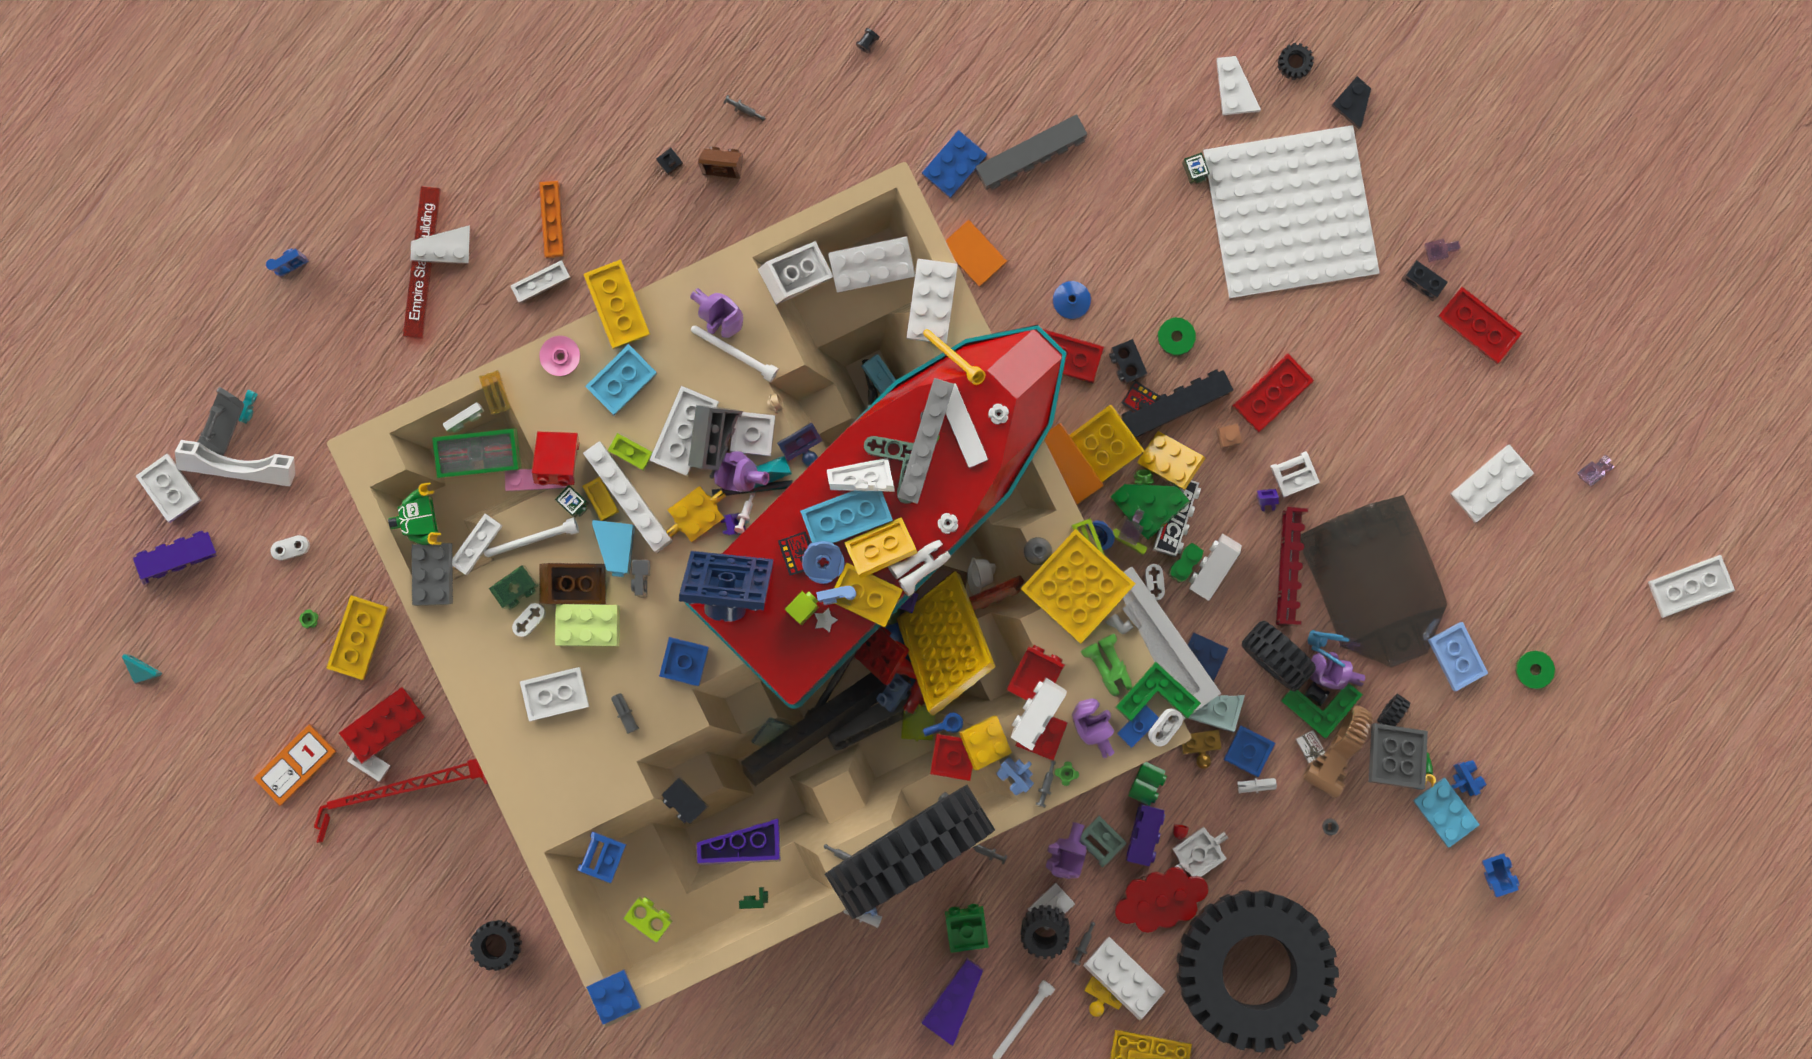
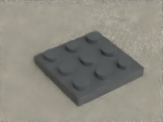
[1368,723,1428,790]

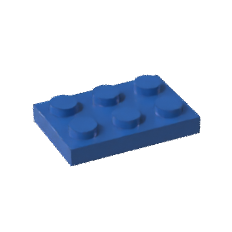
[922,130,987,198]

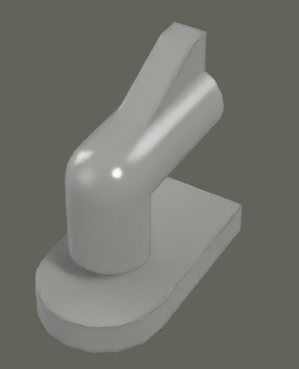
[1105,603,1142,634]

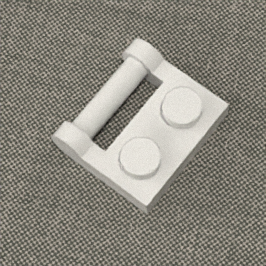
[1270,451,1320,498]

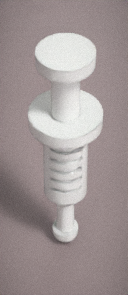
[734,493,755,534]

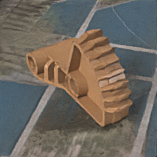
[1302,705,1372,798]

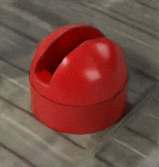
[1173,824,1189,839]

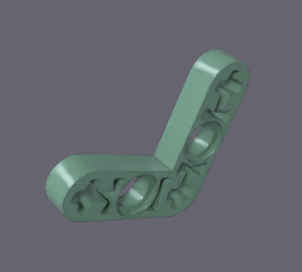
[864,436,914,504]

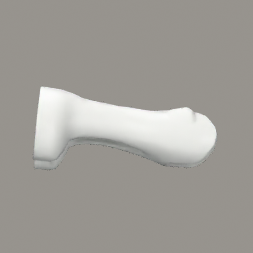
[888,540,951,596]

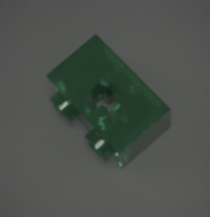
[489,565,539,610]

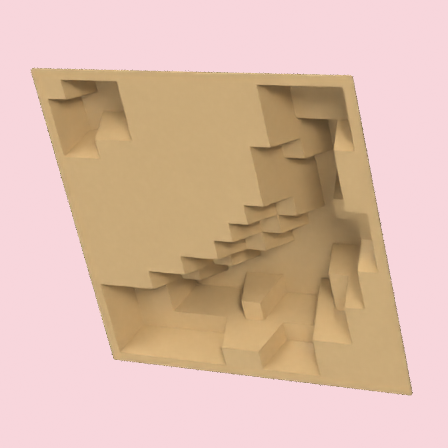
[327,162,1191,1027]

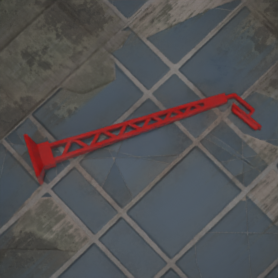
[314,758,488,843]

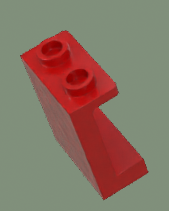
[532,431,580,486]
[1006,645,1065,701]

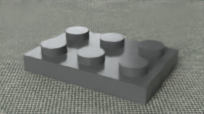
[412,543,453,606]

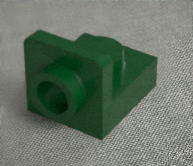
[739,887,768,909]

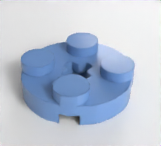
[802,541,844,583]

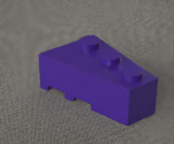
[1125,804,1165,867]

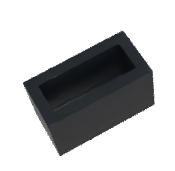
[662,777,709,824]

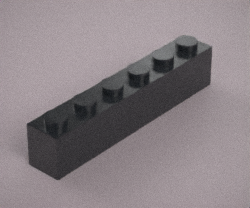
[1121,369,1234,438]

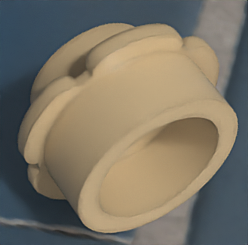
[767,394,784,413]

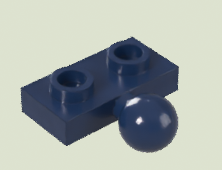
[777,423,823,467]

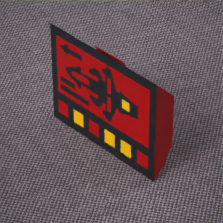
[1121,380,1160,412]
[778,531,810,576]

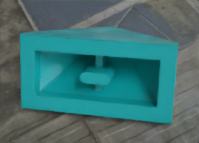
[754,456,792,488]
[122,654,162,684]

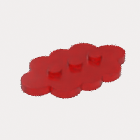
[1115,867,1209,933]

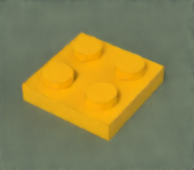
[959,716,1012,770]

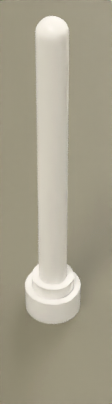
[691,326,779,382]
[484,517,579,557]
[993,980,1055,1059]

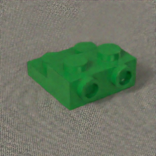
[945,904,989,953]

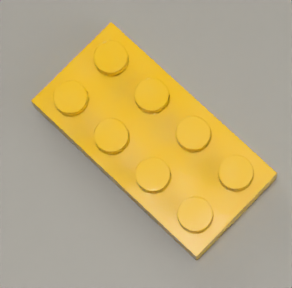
[583,259,651,349]
[326,595,388,680]

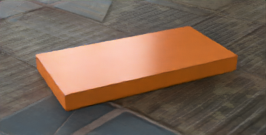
[1044,423,1104,505]

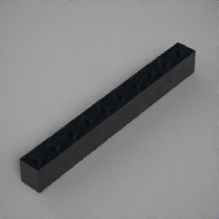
[741,672,911,786]

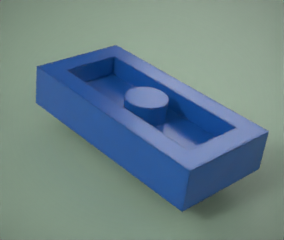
[1117,705,1159,748]

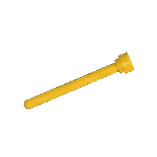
[923,329,986,385]

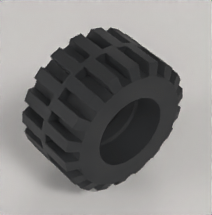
[1020,905,1070,959]
[470,920,522,971]

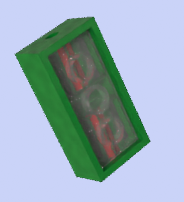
[432,428,522,478]

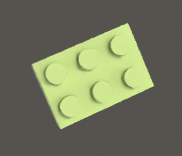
[555,604,620,646]

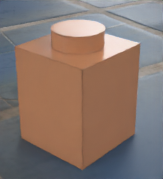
[1216,424,1242,449]

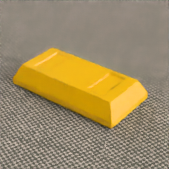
[582,477,619,521]

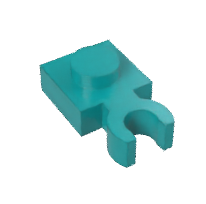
[239,390,258,424]

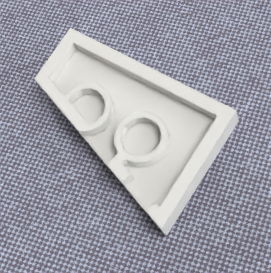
[1216,56,1261,115]
[410,225,470,264]
[827,458,895,492]

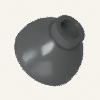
[1024,537,1052,565]

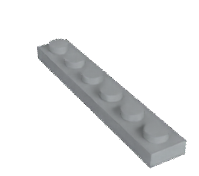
[898,378,954,504]

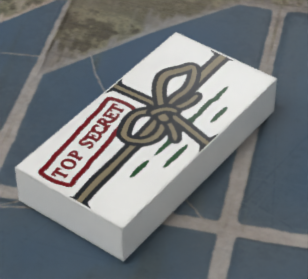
[1296,730,1325,763]

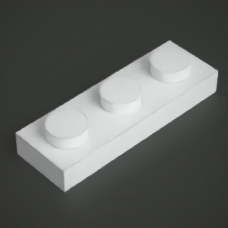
[511,260,571,303]
[452,514,502,575]

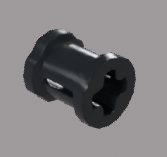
[856,28,879,54]
[1304,681,1330,706]

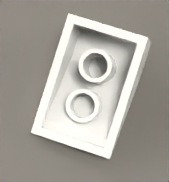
[758,241,833,305]

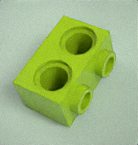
[785,591,819,625]
[623,897,673,943]

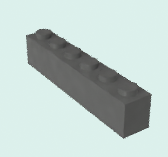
[975,114,1087,190]

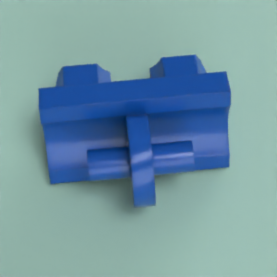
[1451,760,1487,796]

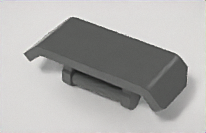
[197,387,244,456]

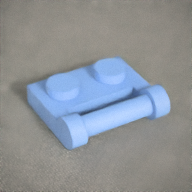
[816,586,856,605]

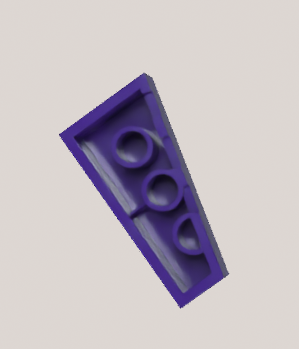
[921,958,983,1046]

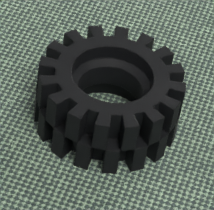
[1278,43,1314,80]
[1377,694,1411,726]

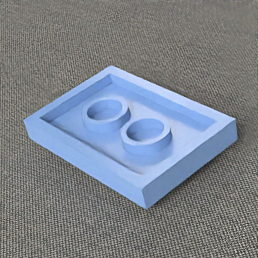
[1428,622,1488,691]

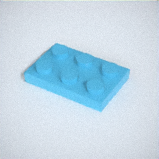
[585,344,658,416]
[1413,778,1480,848]

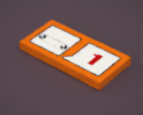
[253,724,337,806]

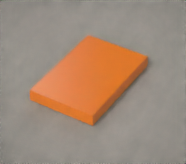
[945,220,1007,287]

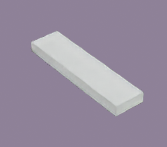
[946,383,988,468]

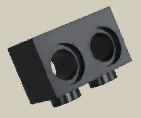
[1402,260,1448,301]
[1109,339,1148,385]

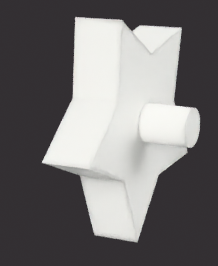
[815,608,837,632]

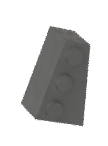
[688,405,743,470]

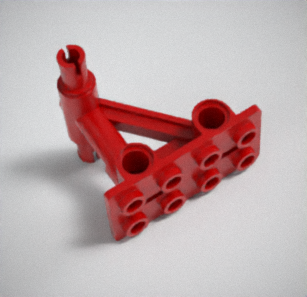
[854,626,924,714]

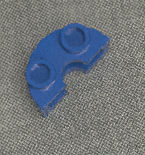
[1482,853,1520,897]

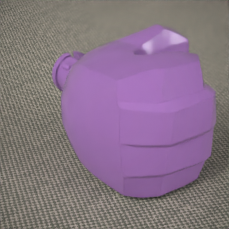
[690,288,743,338]
[714,451,769,492]
[1310,652,1365,689]
[1072,698,1115,758]
[1046,822,1087,879]

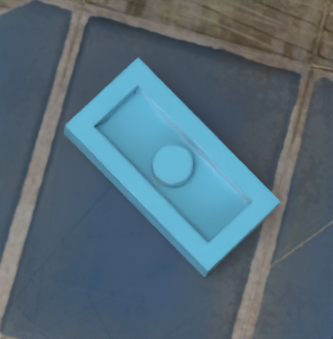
[861,354,896,394]

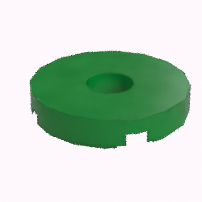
[1158,317,1196,356]
[1515,650,1555,689]

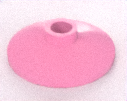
[539,336,580,376]

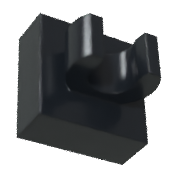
[656,148,683,175]

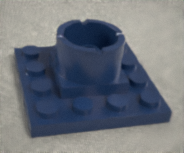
[679,551,774,621]

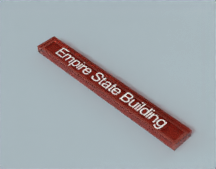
[403,186,441,339]

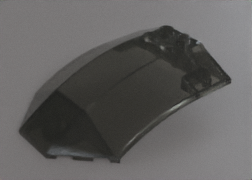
[1300,495,1447,668]

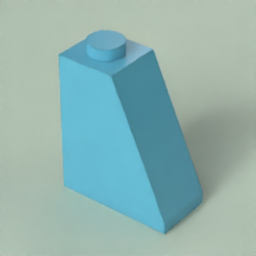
[592,520,635,577]

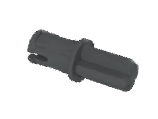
[611,693,639,734]

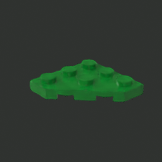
[1110,484,1191,540]

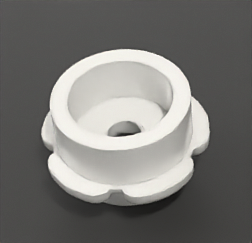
[988,404,1009,424]
[938,513,958,534]

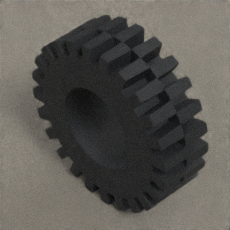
[824,785,995,919]
[1177,890,1339,1052]

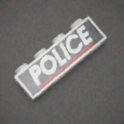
[1153,480,1201,557]

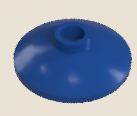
[1053,281,1091,319]

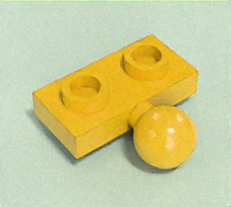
[1084,975,1122,1017]

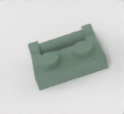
[1080,816,1127,868]

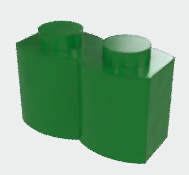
[1168,543,1204,583]
[1127,762,1167,806]

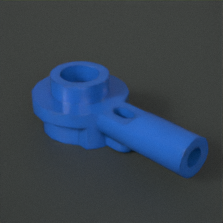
[923,713,963,737]

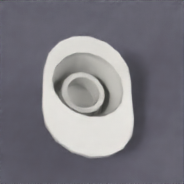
[968,557,996,596]

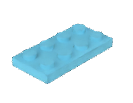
[800,490,893,543]

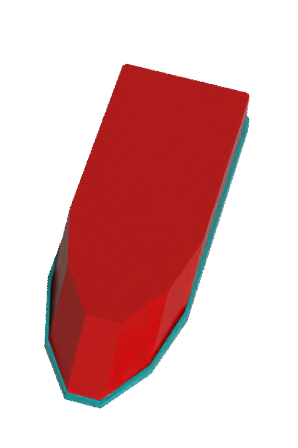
[684,325,1067,709]

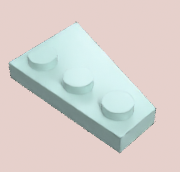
[1189,695,1245,732]

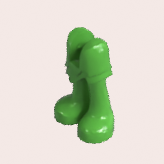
[1081,633,1132,697]

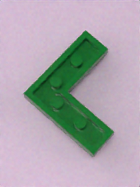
[1115,662,1201,721]
[1281,682,1363,739]

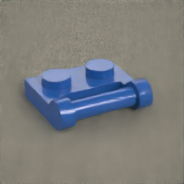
[266,248,309,276]
[577,831,627,883]

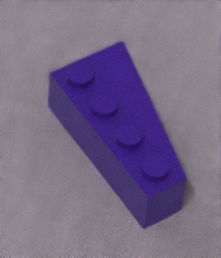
[133,531,217,585]
[697,819,781,865]

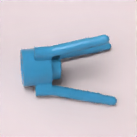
[1307,630,1349,667]

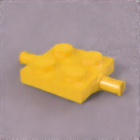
[666,485,726,542]

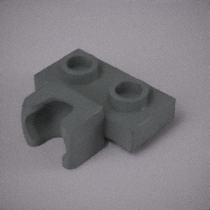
[631,560,650,597]

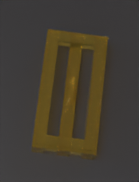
[479,370,511,415]

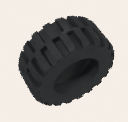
[1241,621,1316,692]

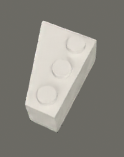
[1189,533,1242,601]
[1011,678,1067,751]

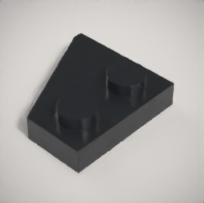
[1331,76,1371,129]

